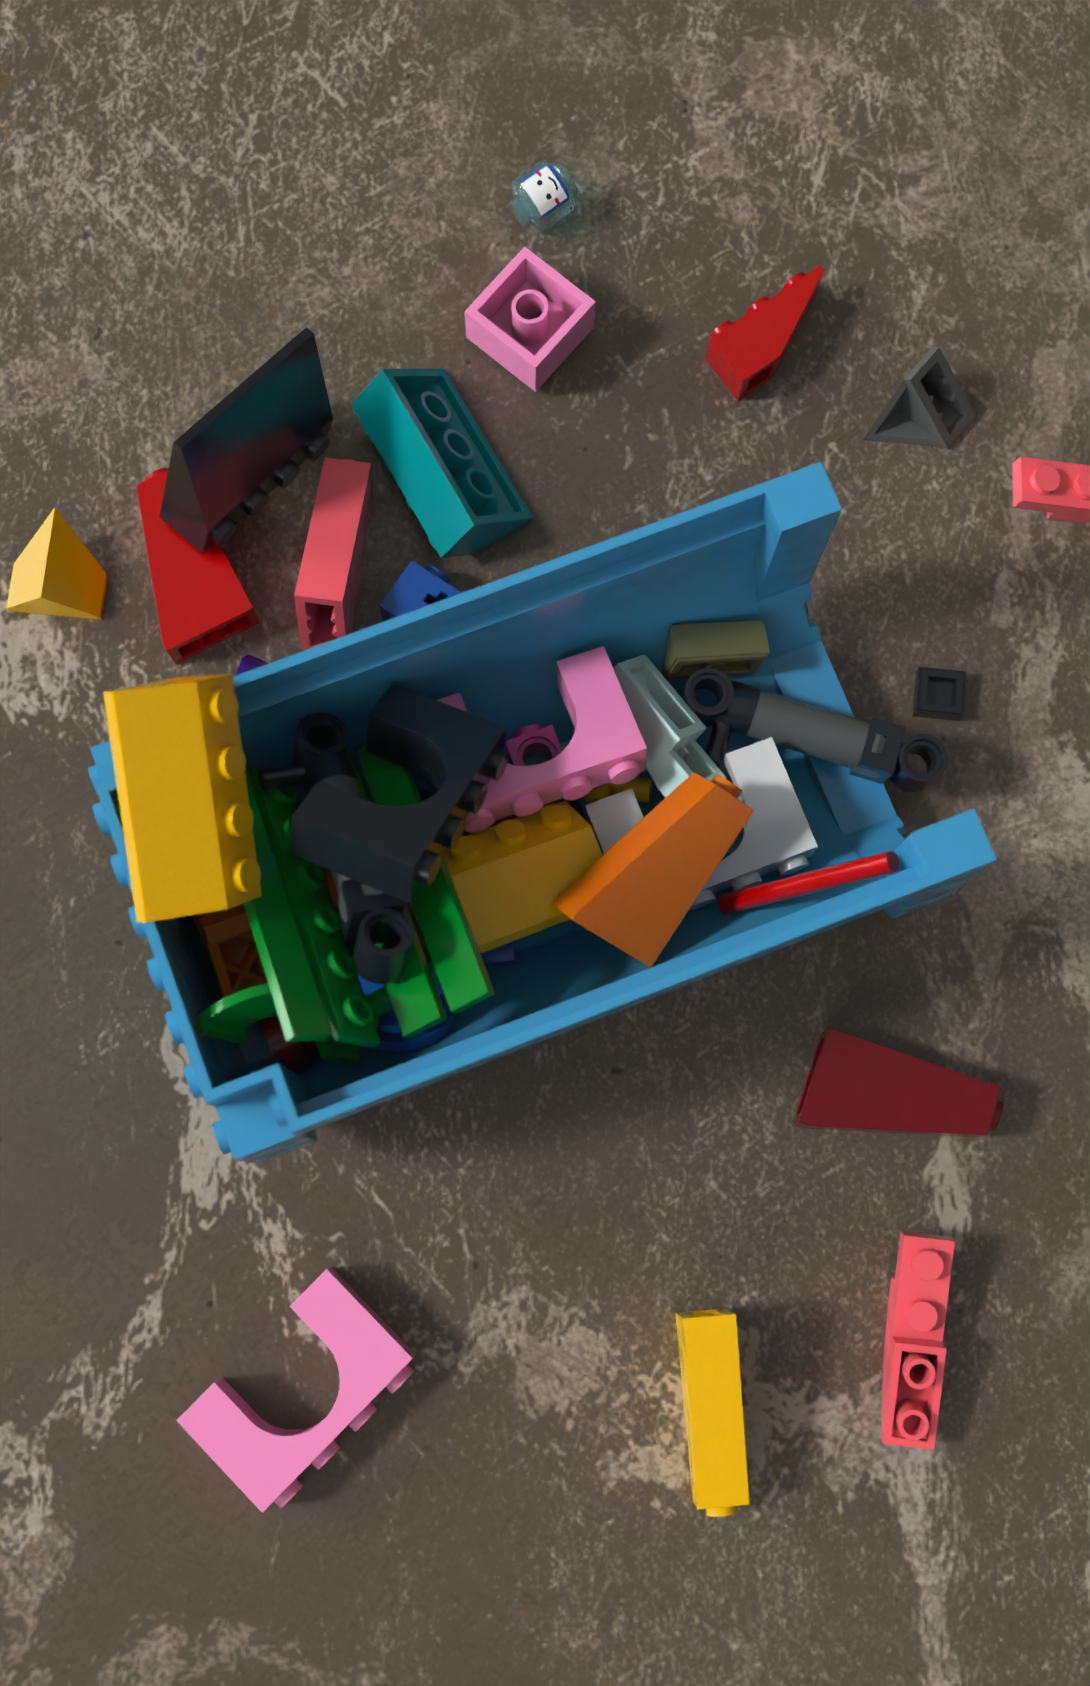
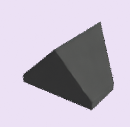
[863,346,976,448]

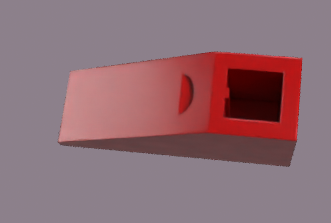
[705,265,824,401]

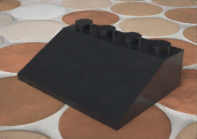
[159,327,333,555]

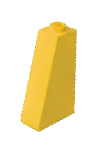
[675,1308,750,1517]

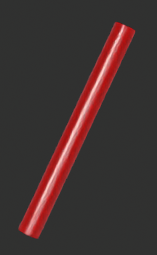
[718,851,899,914]

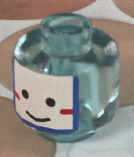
[509,160,578,231]

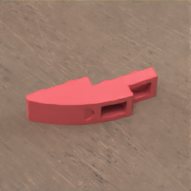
[1012,457,1090,522]
[881,1231,955,1450]

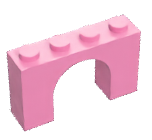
[438,646,647,833]
[176,1267,416,1513]

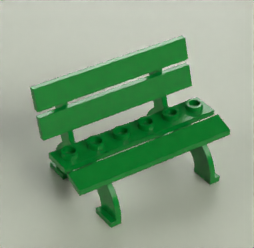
[197,746,496,1066]

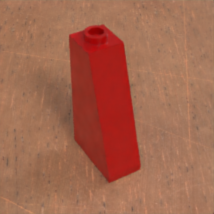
[136,468,260,664]

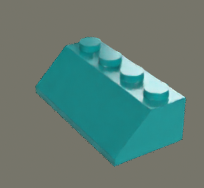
[351,368,533,558]

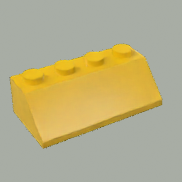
[103,674,262,922]
[405,801,603,963]

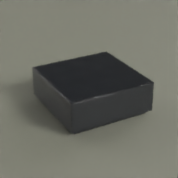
[913,667,966,721]

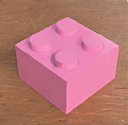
[464,246,596,392]

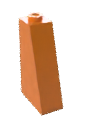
[553,772,754,968]

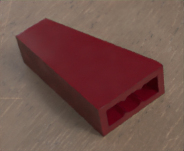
[792,1028,1003,1137]

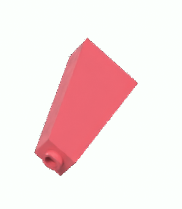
[294,458,373,650]

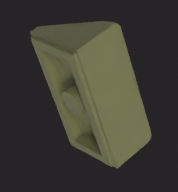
[662,620,770,679]

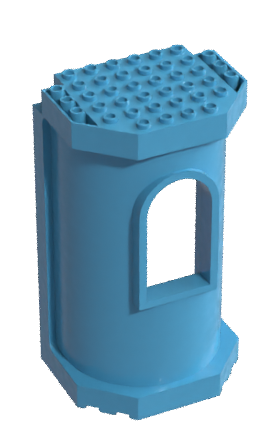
[88,462,997,1164]

